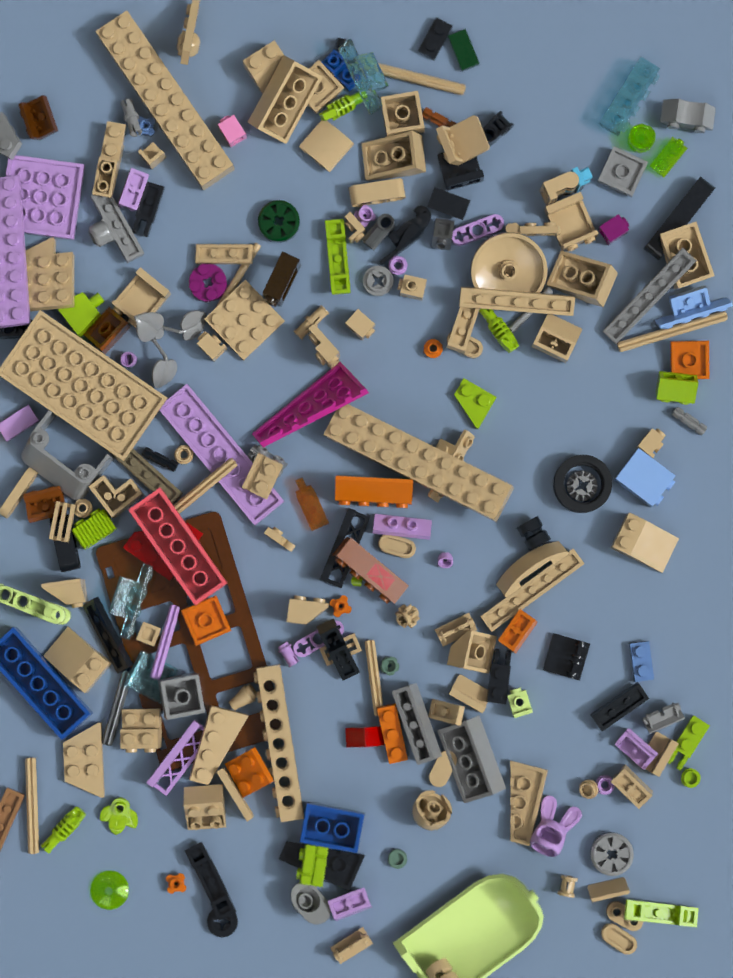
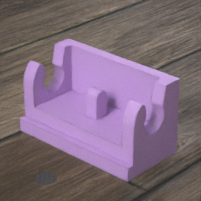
[117,168,149,211]
[615,728,658,770]
[328,887,372,921]

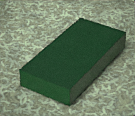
[448,29,480,72]

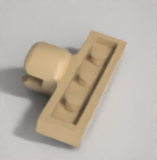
[177,0,200,65]

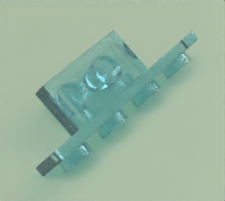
[339,39,389,115]
[108,563,153,640]

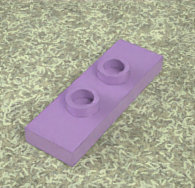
[373,514,432,540]

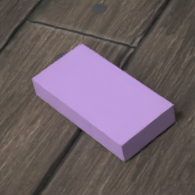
[0,405,39,442]

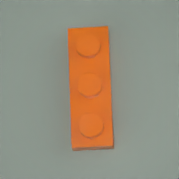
[377,703,408,764]

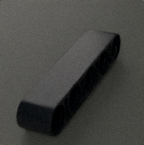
[644,176,715,261]

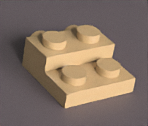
[308,324,340,369]
[120,708,162,753]

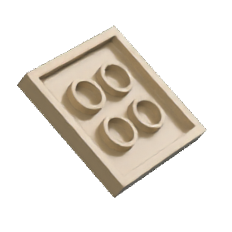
[204,280,285,361]

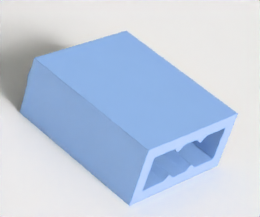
[614,448,676,508]

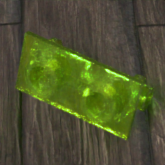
[649,137,688,178]

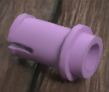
[278,641,300,667]

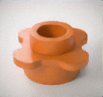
[330,595,352,617]
[166,873,186,894]

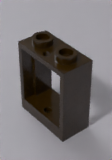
[262,251,301,307]

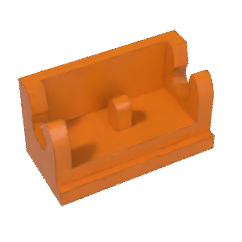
[498,609,538,654]

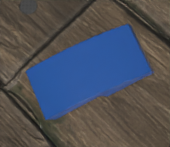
[321,49,363,92]

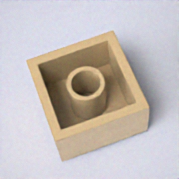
[380,91,425,137]

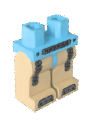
[539,167,593,206]

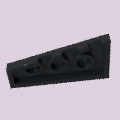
[279,841,365,891]

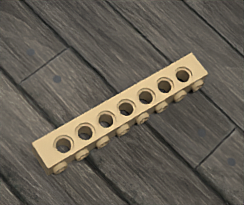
[254,664,304,822]

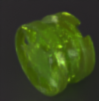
[627,124,656,153]

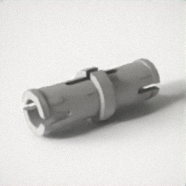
[121,98,142,137]

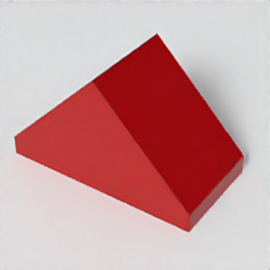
[345,726,385,747]

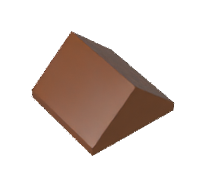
[83,307,131,354]

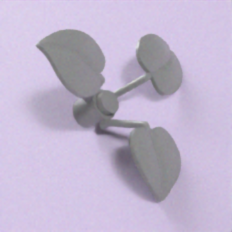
[134,310,206,389]

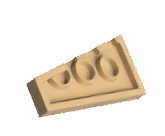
[189,705,248,785]
[510,760,548,846]

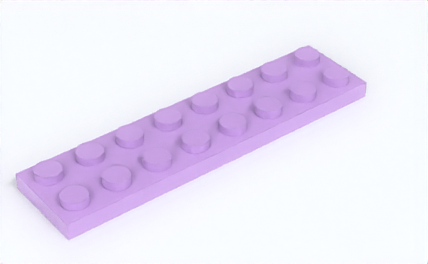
[0,175,31,328]
[160,384,285,526]

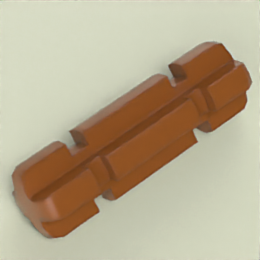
[422,107,457,127]

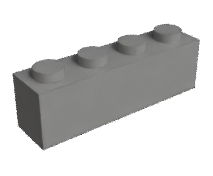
[392,683,442,765]

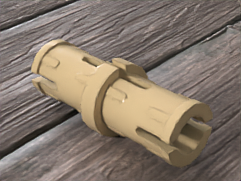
[294,305,329,340]

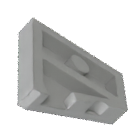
[0,112,22,160]

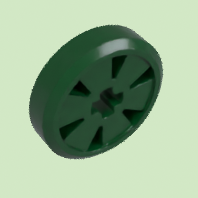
[258,200,300,243]

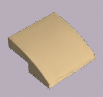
[299,120,354,172]

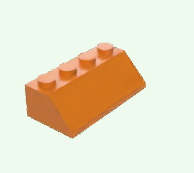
[335,476,413,508]

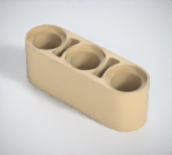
[349,178,406,207]

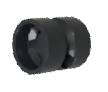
[516,516,551,551]

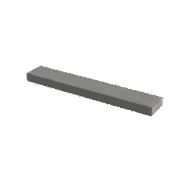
[603,248,697,344]

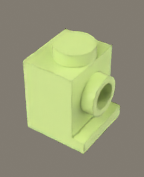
[507,687,533,718]

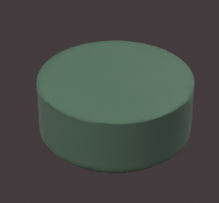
[388,849,407,869]

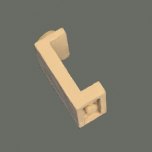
[544,192,599,252]
[111,267,171,328]

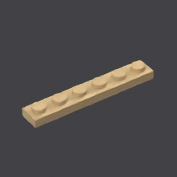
[459,287,575,316]
[480,549,585,632]

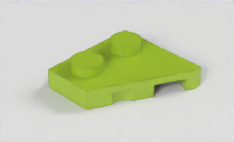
[454,378,497,429]

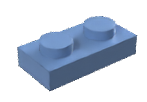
[629,641,654,682]

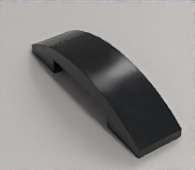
[185,842,236,921]

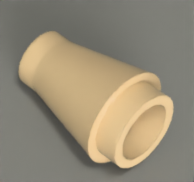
[229,684,257,711]

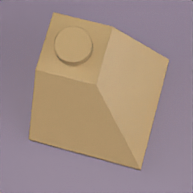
[41,578,88,608]
[447,630,497,674]

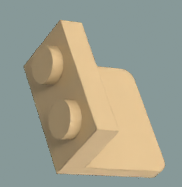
[436,115,490,165]

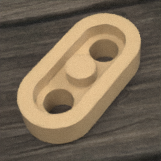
[606,901,643,931]

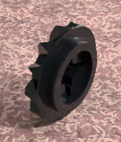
[207,910,238,937]

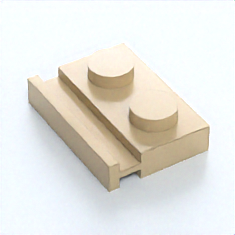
[242,453,284,500]

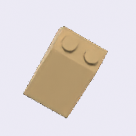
[362,131,426,181]
[660,222,715,290]
[546,251,618,307]
[610,512,679,573]
[44,626,112,693]

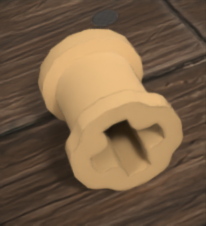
[557,875,578,898]

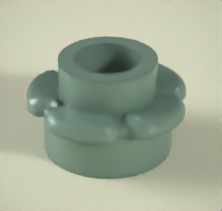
[380,657,399,676]

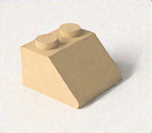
[243,40,284,94]

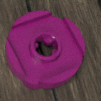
[189,264,227,302]

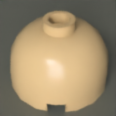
[412,790,452,831]

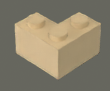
[89,475,144,518]

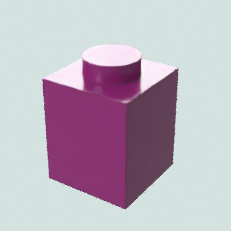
[598,214,629,245]

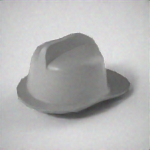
[291,883,331,925]

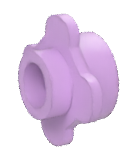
[353,205,376,227]

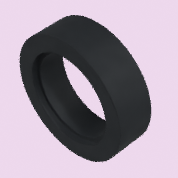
[553,455,612,513]

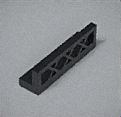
[320,508,370,588]

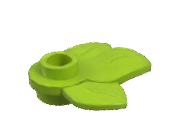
[100,797,138,835]

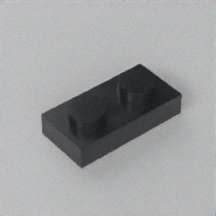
[418,17,453,60]

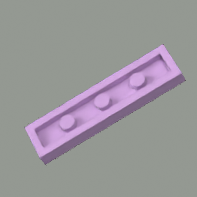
[147,720,204,796]

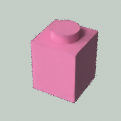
[218,115,247,147]

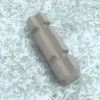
[672,407,707,435]

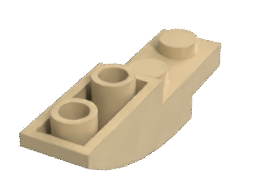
[92,121,127,198]

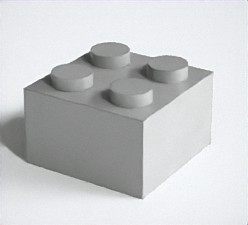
[158,672,205,720]

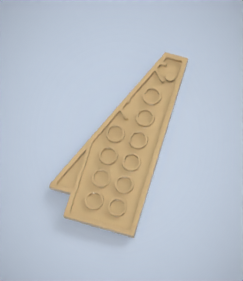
[26,237,74,312]

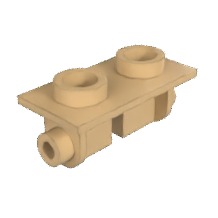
[435,613,477,647]
[330,927,373,964]

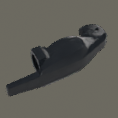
[380,206,432,264]

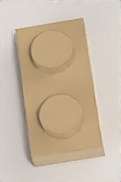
[428,699,465,726]

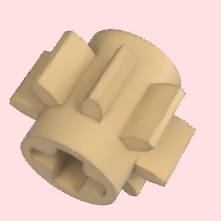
[395,604,420,628]

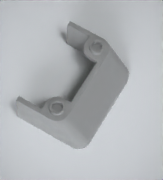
[21,410,114,500]

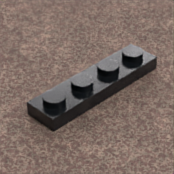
[83,597,133,674]

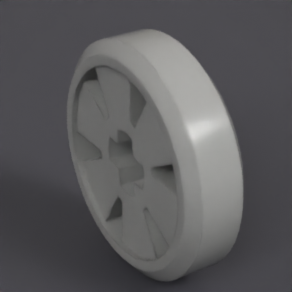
[590,832,634,876]

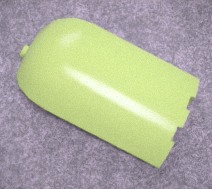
[393,874,544,978]

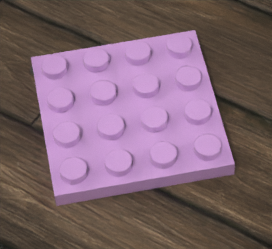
[6,155,85,240]

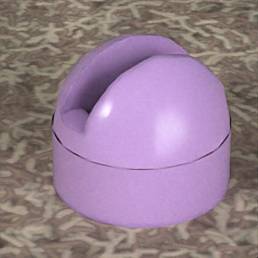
[121,352,137,367]
[438,552,453,568]

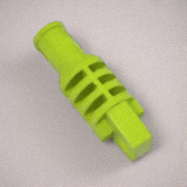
[319,88,369,121]
[479,309,519,353]
[41,806,86,853]

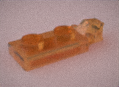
[295,478,329,531]

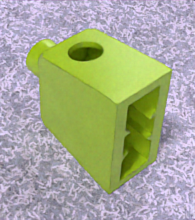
[58,292,104,338]

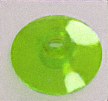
[90,870,129,910]

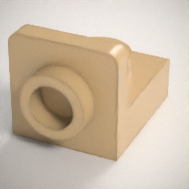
[344,212,366,244]

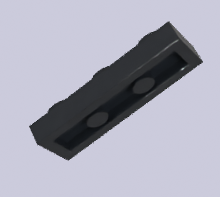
[590,682,649,732]

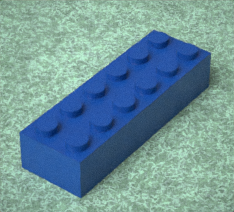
[0,627,93,740]

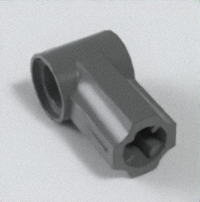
[362,214,395,251]

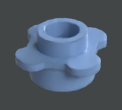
[136,116,156,136]

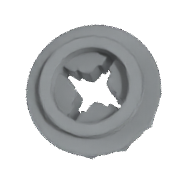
[363,266,393,296]
[567,470,598,501]

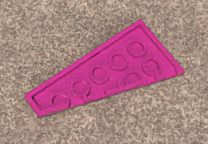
[252,362,369,447]

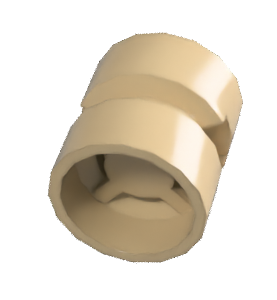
[425,958,459,978]

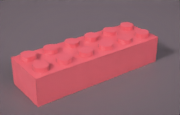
[128,488,228,606]

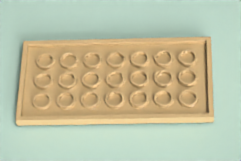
[0,310,168,461]

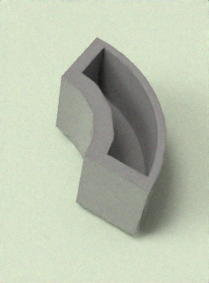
[660,99,716,133]

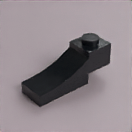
[316,618,360,681]

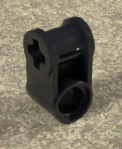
[483,111,514,146]

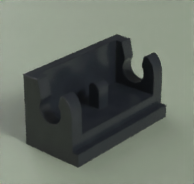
[427,187,471,220]

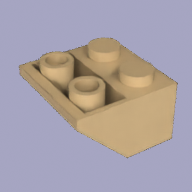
[532,314,582,363]
[287,595,329,624]
[184,784,226,830]

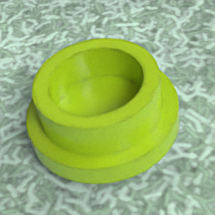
[681,768,700,788]

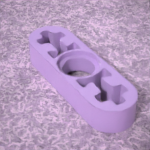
[452,214,504,246]
[293,620,344,657]

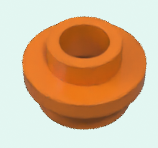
[424,339,443,358]

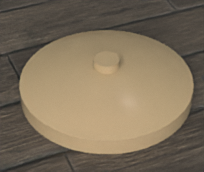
[471,232,547,293]

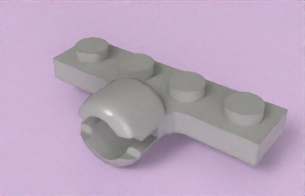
[89,195,144,263]

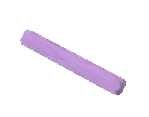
[150,605,180,680]

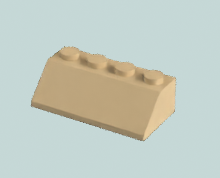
[248,55,322,144]

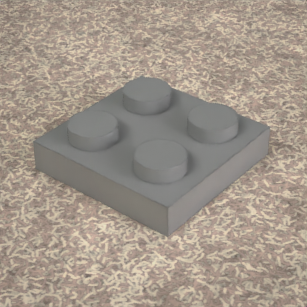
[597,146,648,197]

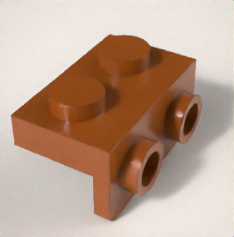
[23,486,67,523]

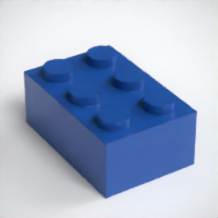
[300,802,365,853]

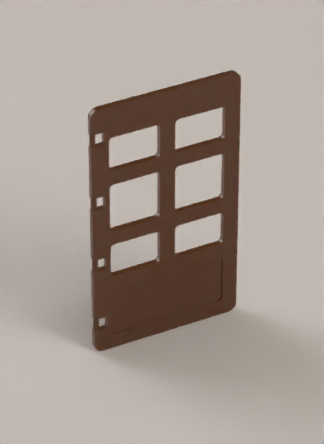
[96,512,281,771]

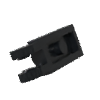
[132,181,165,237]
[486,648,511,705]

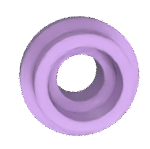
[388,256,407,275]
[595,775,615,795]

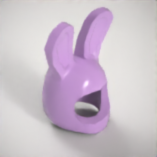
[530,796,582,857]

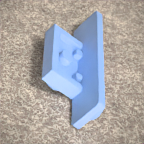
[655,285,732,329]

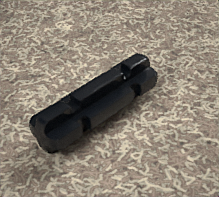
[142,447,178,472]

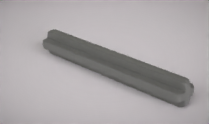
[102,670,131,746]

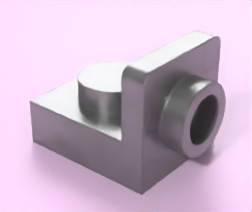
[432,218,455,250]

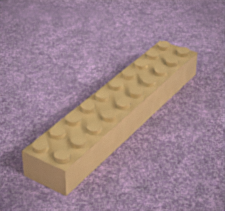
[96,10,235,191]
[323,404,514,523]

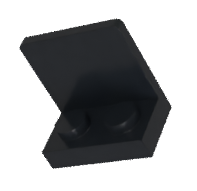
[437,152,484,191]

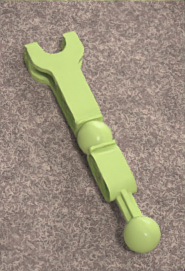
[0,583,71,625]

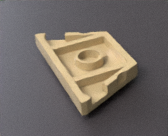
[63,723,105,798]

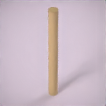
[216,243,261,307]

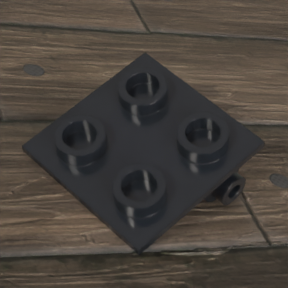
[543,633,590,681]

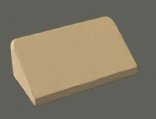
[587,877,630,902]

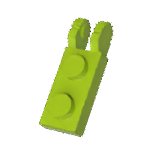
[668,715,710,770]

